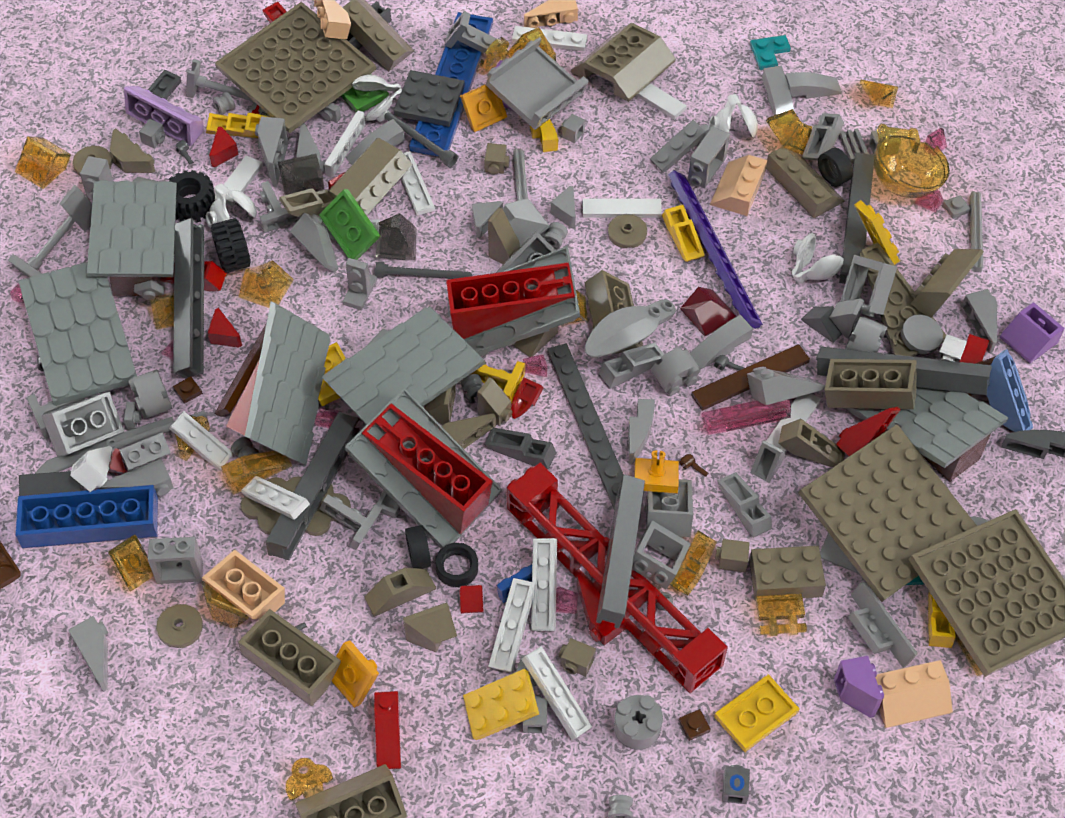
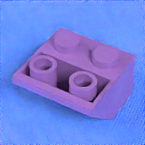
[1000,302,1065,364]
[834,656,884,718]

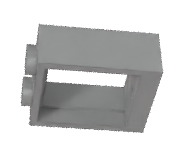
[688,126,730,189]
[840,255,897,317]
[119,433,171,471]
[632,520,691,590]
[148,537,203,584]

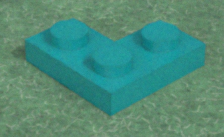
[750,35,791,70]

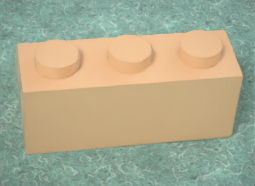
[710,155,767,216]
[202,550,285,619]
[875,660,953,728]

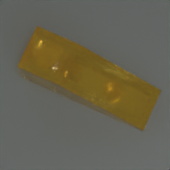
[221,450,292,495]
[670,530,717,596]

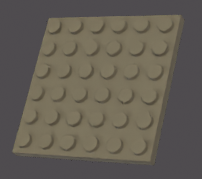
[215,2,376,133]
[798,425,977,602]
[908,509,1065,677]

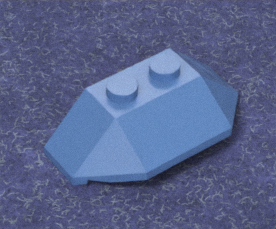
[987,349,1033,432]

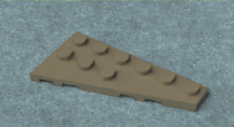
[860,243,946,357]

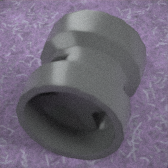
[461,374,482,404]
[231,437,260,467]

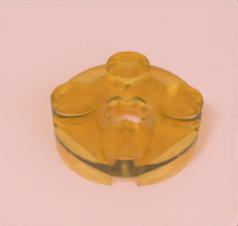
[479,37,509,72]

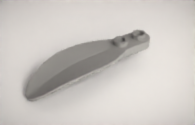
[585,299,676,358]

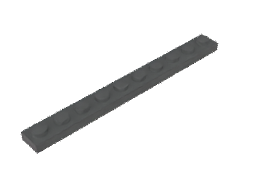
[547,343,641,518]

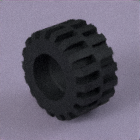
[169,170,215,223]
[211,218,251,273]

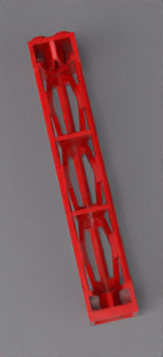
[507,463,728,693]

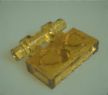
[756,594,807,637]

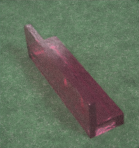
[702,400,791,435]

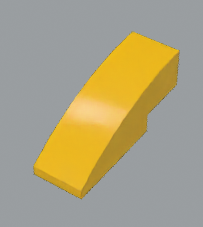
[530,119,558,152]
[662,205,705,262]
[928,591,956,648]

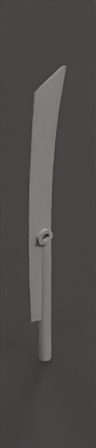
[36,410,207,473]

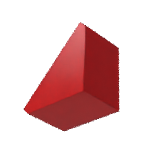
[209,126,239,167]
[208,307,242,348]

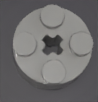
[845,316,887,353]
[651,347,700,396]
[128,369,173,419]
[614,695,663,750]

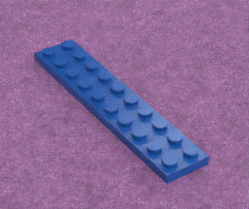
[409,12,493,157]

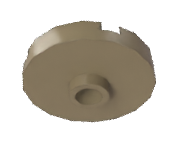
[72,145,113,176]
[608,214,647,248]
[156,604,203,648]

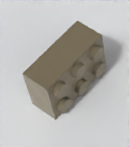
[749,546,826,601]

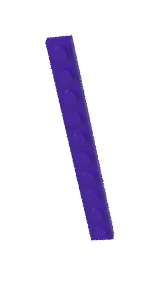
[668,170,763,329]

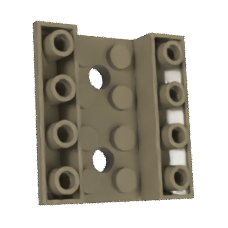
[571,23,676,102]

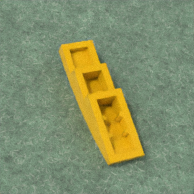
[206,113,270,138]

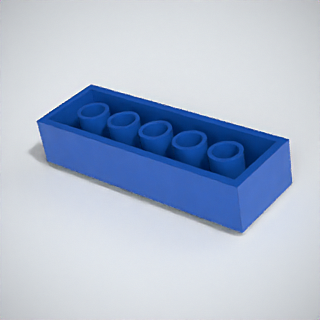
[16,485,158,548]

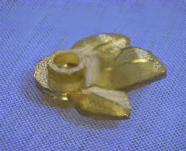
[286,758,333,801]

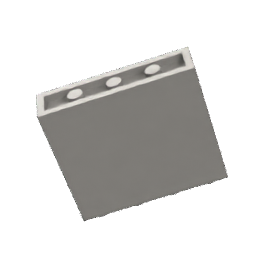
[485,37,589,130]

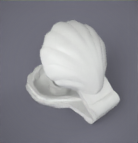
[352,75,402,123]
[709,94,758,137]
[206,183,257,228]
[792,233,844,284]

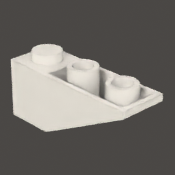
[938,334,967,362]
[70,446,112,492]

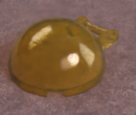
[874,124,950,198]

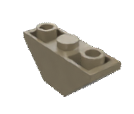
[110,128,155,173]
[364,568,436,617]

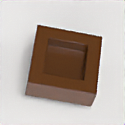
[173,376,203,404]
[678,709,711,741]

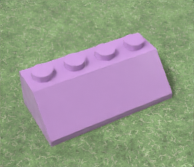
[124,86,204,146]

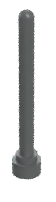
[384,112,458,168]
[375,261,473,279]

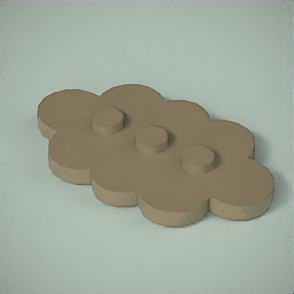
[240,476,351,536]

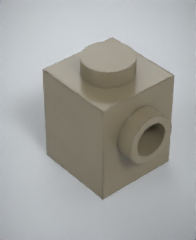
[484,143,510,175]
[715,539,750,572]
[558,638,596,677]

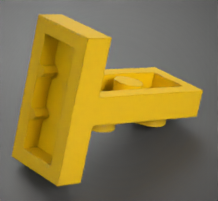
[470,361,525,404]

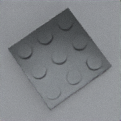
[394,70,465,127]

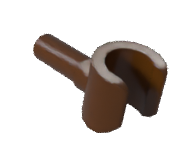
[679,454,709,477]

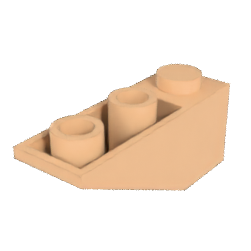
[314,0,351,39]
[524,0,578,28]

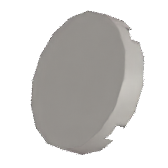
[901,315,943,354]

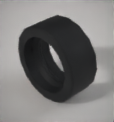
[818,147,853,187]
[405,525,431,569]
[435,543,478,588]

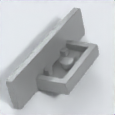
[848,582,918,667]

